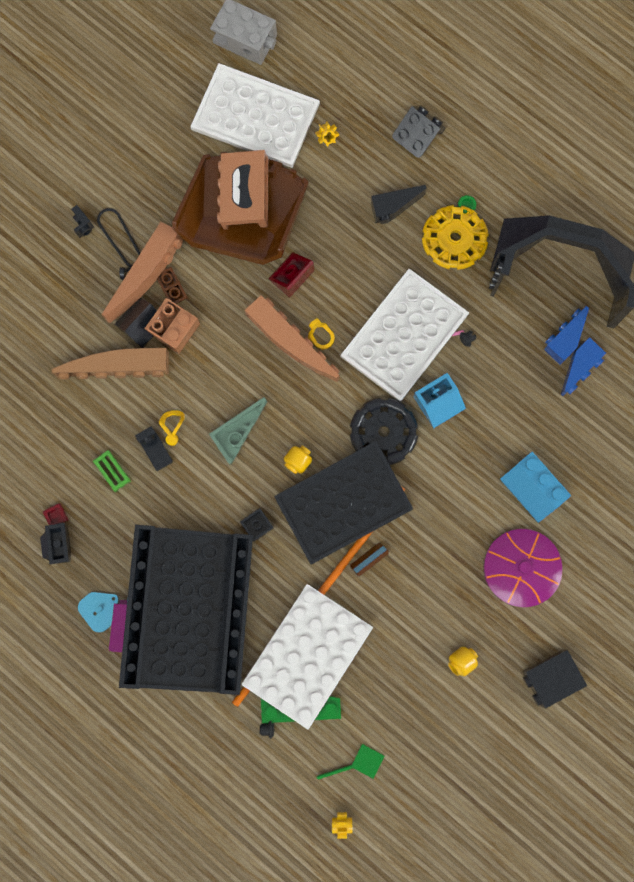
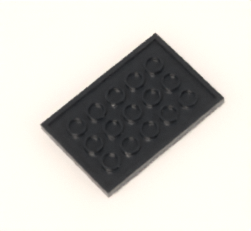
[274,441,413,565]

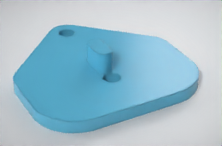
[78,592,118,632]

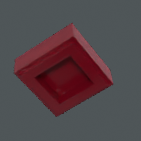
[42,503,69,525]

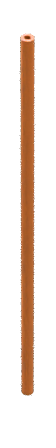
[232,486,405,707]

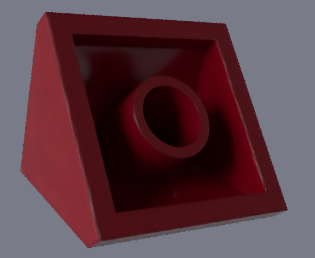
[268,252,314,298]

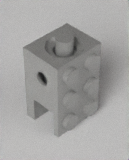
[210,0,277,65]

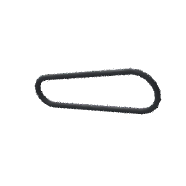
[97,208,140,267]

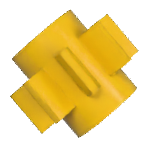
[315,121,339,147]
[332,812,352,839]

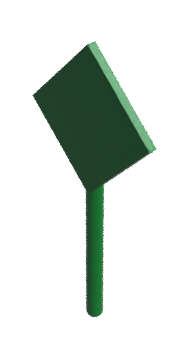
[316,744,385,780]

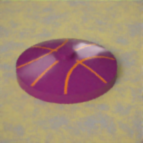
[483,529,563,607]

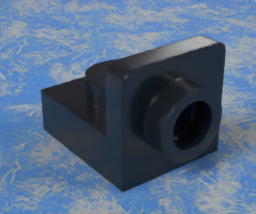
[71,205,94,238]

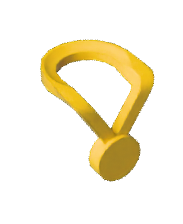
[308,318,335,350]
[159,410,185,446]

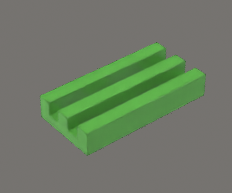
[93,450,131,492]

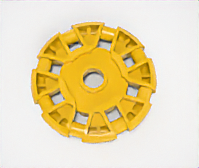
[422,205,489,270]

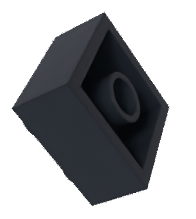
[240,508,274,542]

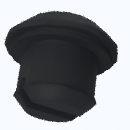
[460,330,476,347]
[260,721,274,739]

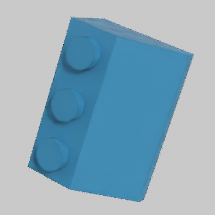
[500,452,571,523]

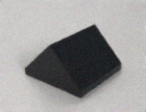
[115,298,157,348]

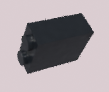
[522,649,587,709]

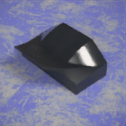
[40,523,71,565]

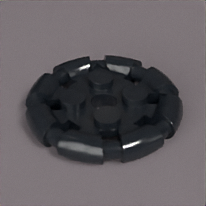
[350,398,418,465]

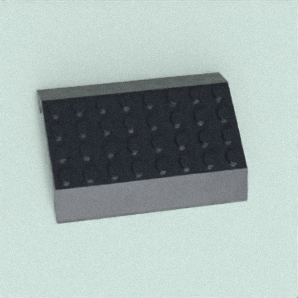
[118,524,253,695]

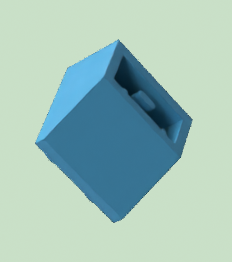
[413,373,466,429]

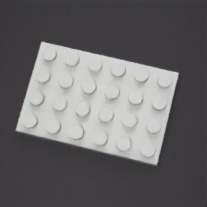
[191,63,320,168]
[340,269,469,402]
[242,584,373,729]

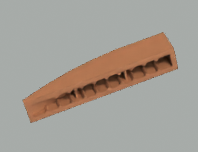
[102,222,183,323]

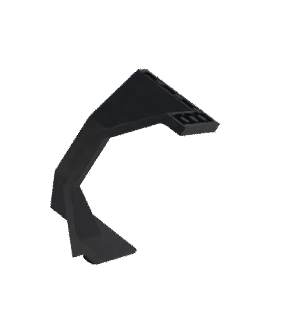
[488,215,634,329]

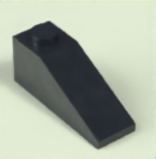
[371,185,427,224]

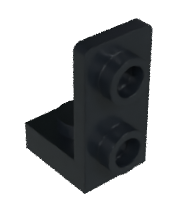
[135,426,173,471]

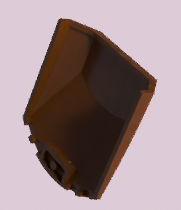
[172,152,309,265]

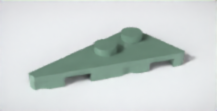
[209,397,267,465]

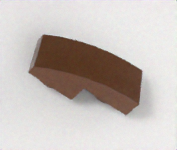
[157,267,188,304]

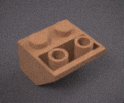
[145,298,200,354]

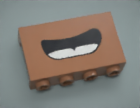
[217,150,269,230]

